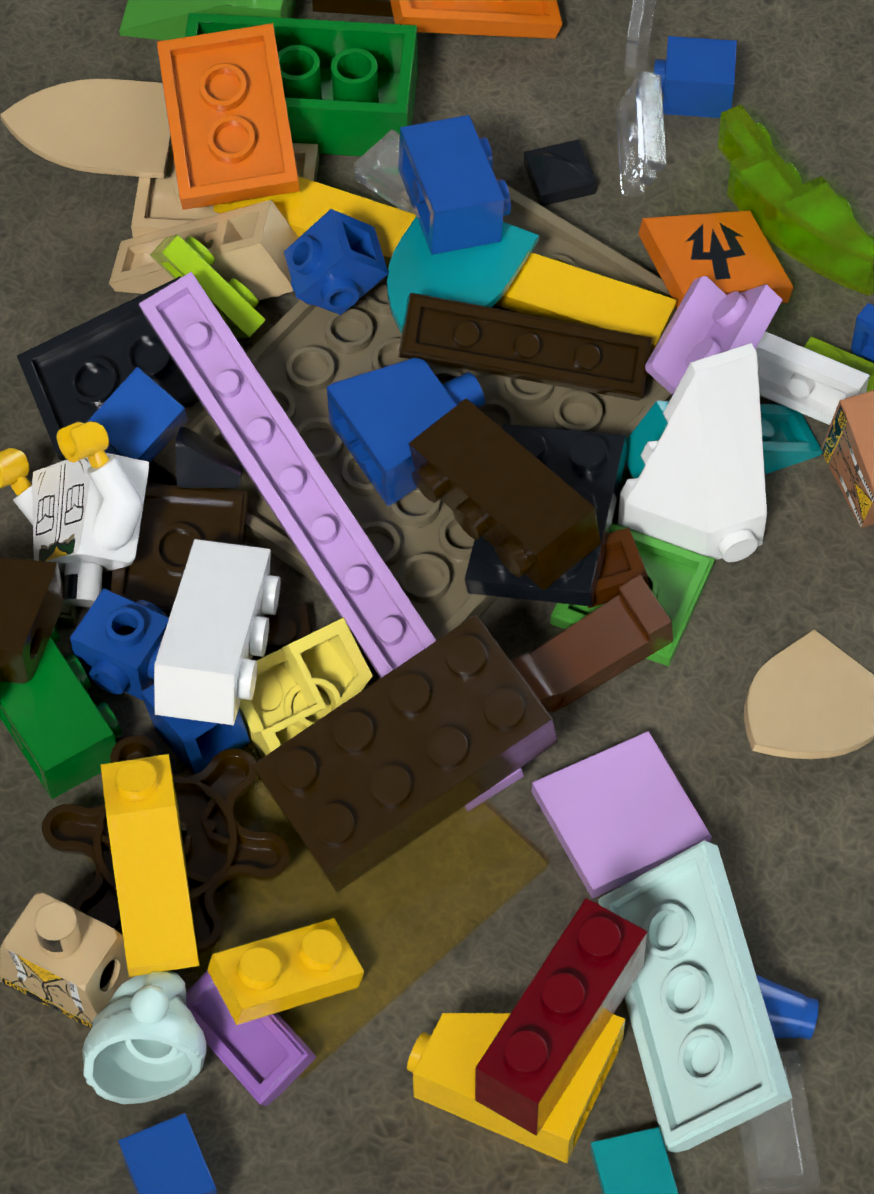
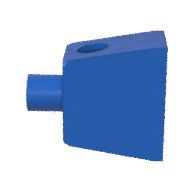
[327,358,485,507]

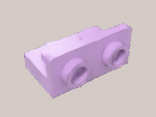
[645,276,782,395]

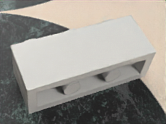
[154,539,280,725]

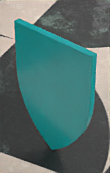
[387,216,539,333]

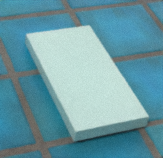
[598,841,792,1153]

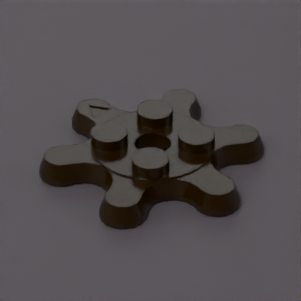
[42,735,290,954]

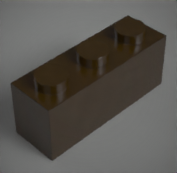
[408,398,601,591]

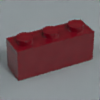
[475,898,648,1136]

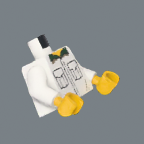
[0,421,149,607]

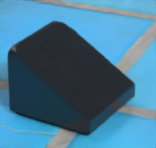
[175,427,244,488]

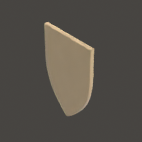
[0,78,171,179]
[744,629,874,759]

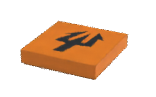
[638,210,793,308]

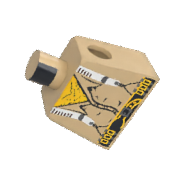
[0,892,135,1029]

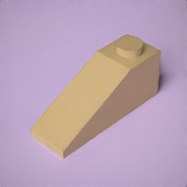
[109,200,298,300]

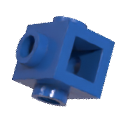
[284,209,389,315]
[70,588,169,701]

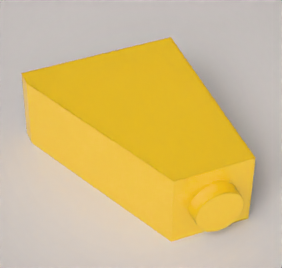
[407,1013,625,1163]

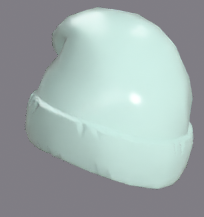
[82,971,207,1104]

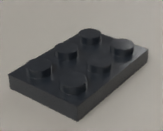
[17,276,200,461]
[464,424,628,607]

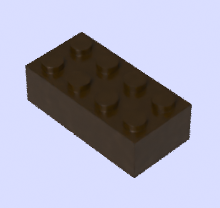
[252,615,558,892]

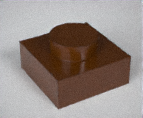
[587,528,649,608]

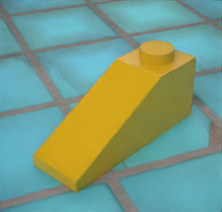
[101,754,199,977]

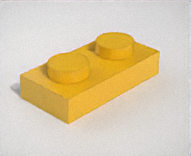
[207,918,364,1025]

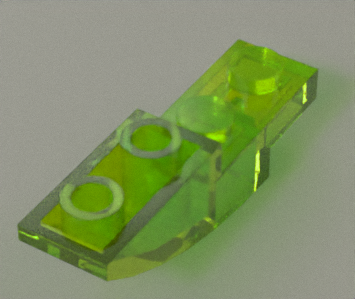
[717,104,874,296]

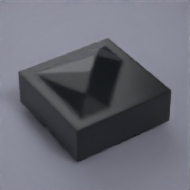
[524,139,596,206]

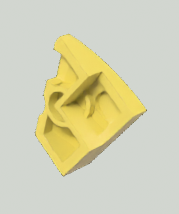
[239,618,373,758]

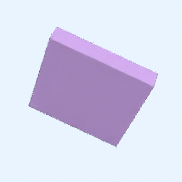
[531,731,712,899]

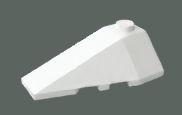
[618,343,767,562]

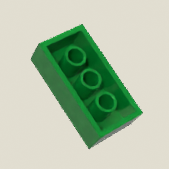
[185,13,418,159]

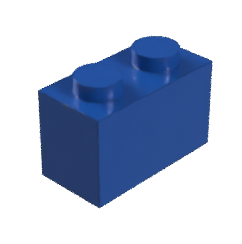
[398,115,511,255]

